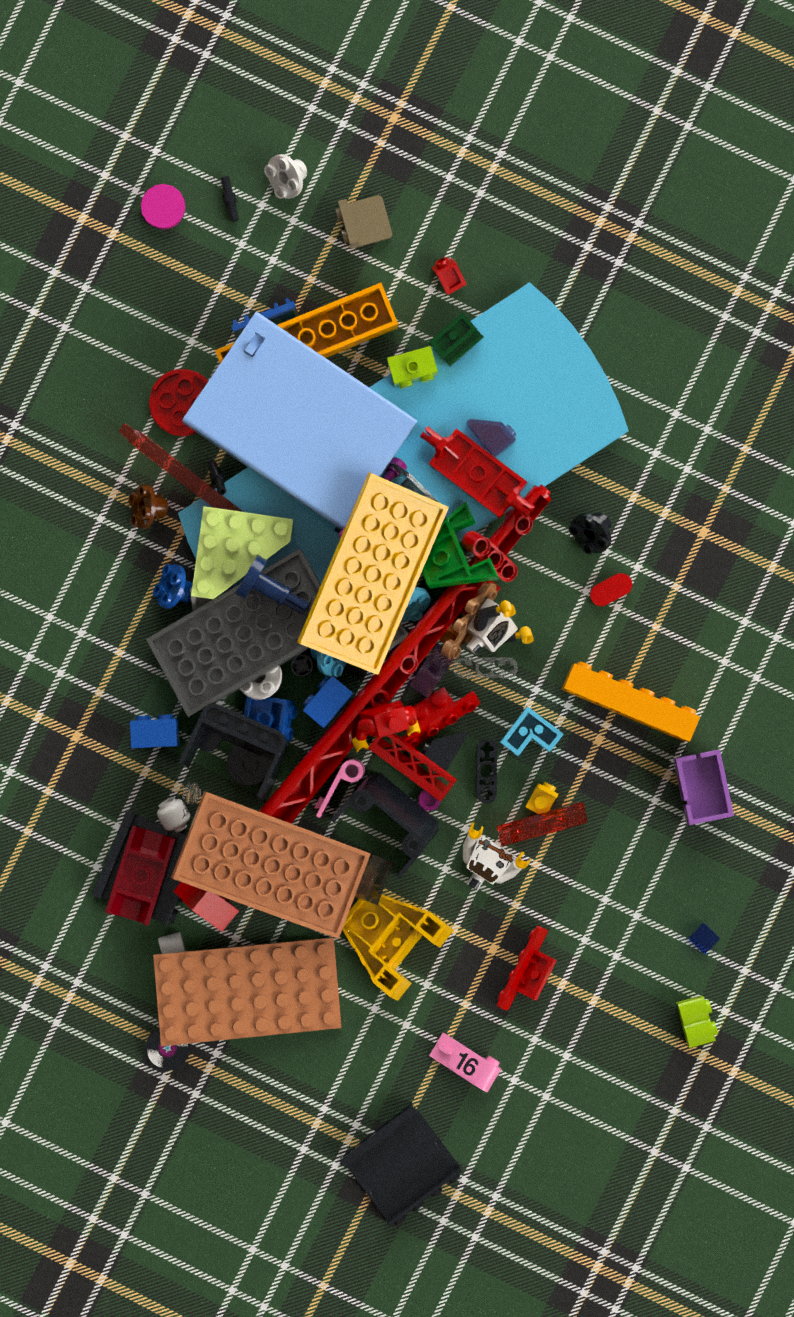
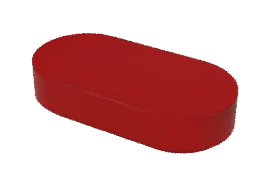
[590,573,632,607]

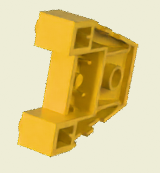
[342,889,454,1001]

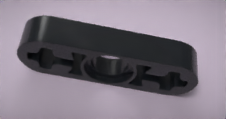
[476,739,497,804]

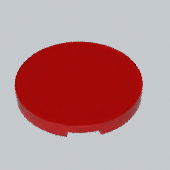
[149,369,208,436]

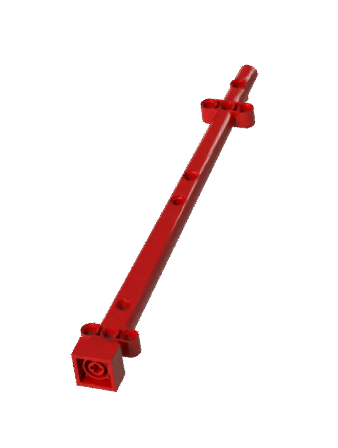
[174,485,551,932]

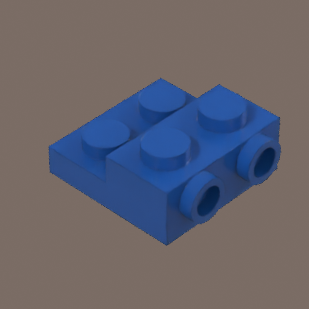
[244,696,297,746]

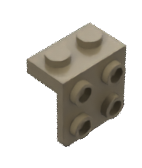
[335,195,392,249]

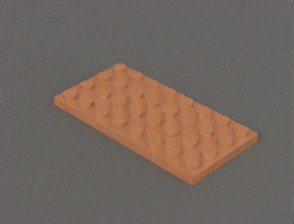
[171,791,371,939]
[153,937,341,1046]

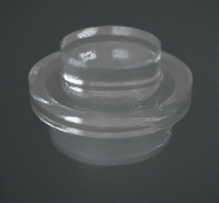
[182,782,201,805]

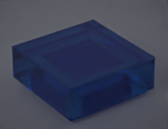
[688,922,720,955]

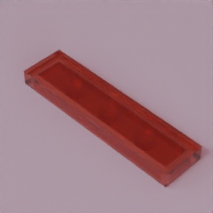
[496,802,588,847]

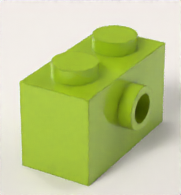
[387,346,438,389]

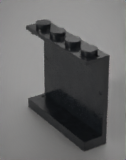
[92,811,187,926]
[340,1103,462,1226]

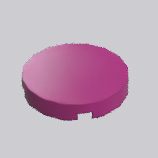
[141,184,186,230]

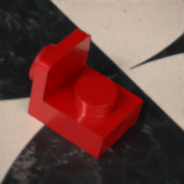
[431,257,467,295]

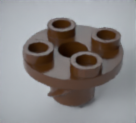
[128,484,168,529]

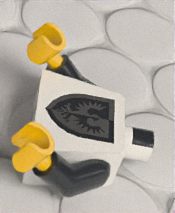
[466,598,534,655]

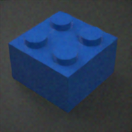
[303,676,354,728]
[130,715,181,748]

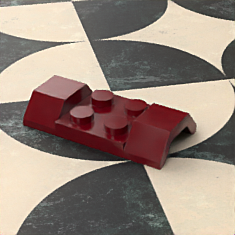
[105,826,176,926]

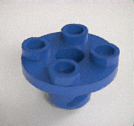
[153,564,193,609]

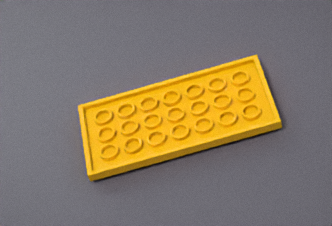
[297,472,449,675]

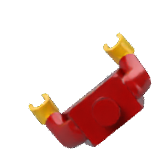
[352,700,421,752]

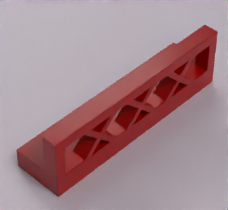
[368,733,457,802]

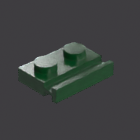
[429,312,484,367]

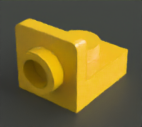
[525,782,559,818]

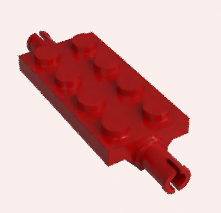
[420,426,535,519]

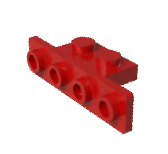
[401,687,481,752]
[497,926,557,1011]

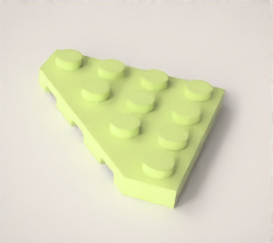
[191,506,293,599]

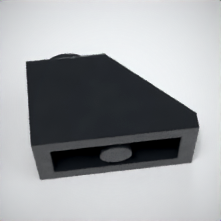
[421,732,467,771]

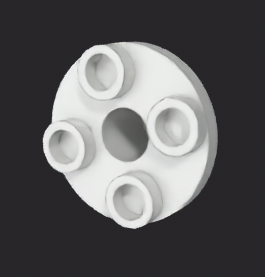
[264,154,307,199]
[240,666,282,700]

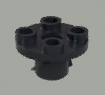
[568,512,611,554]

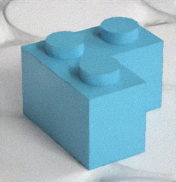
[499,707,563,756]

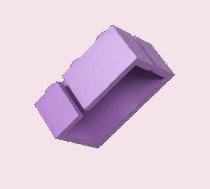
[673,749,734,825]

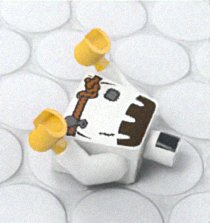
[463,823,531,891]

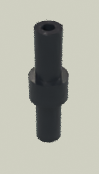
[221,176,239,222]
[208,460,227,495]

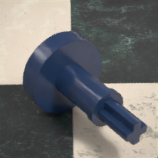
[235,555,309,614]

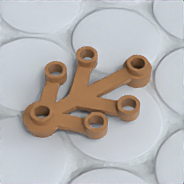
[441,582,497,659]

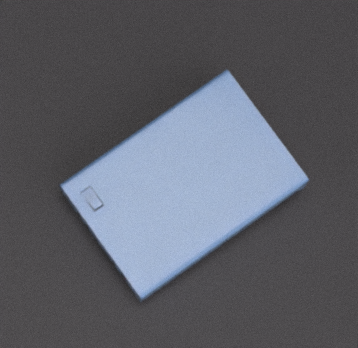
[182,311,418,531]

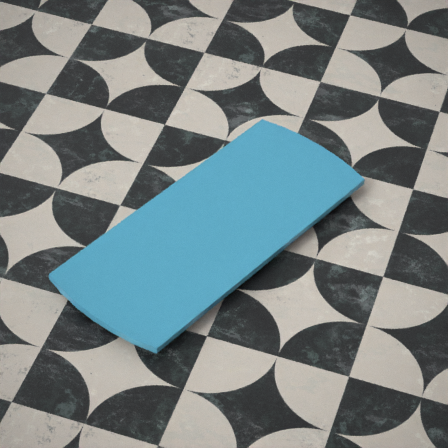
[178,282,629,597]

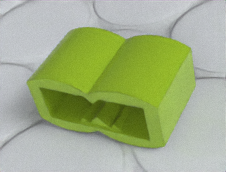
[676,995,718,1048]

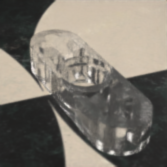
[453,657,518,678]

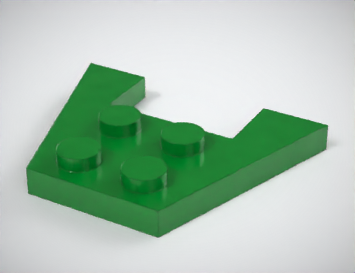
[422,502,500,588]

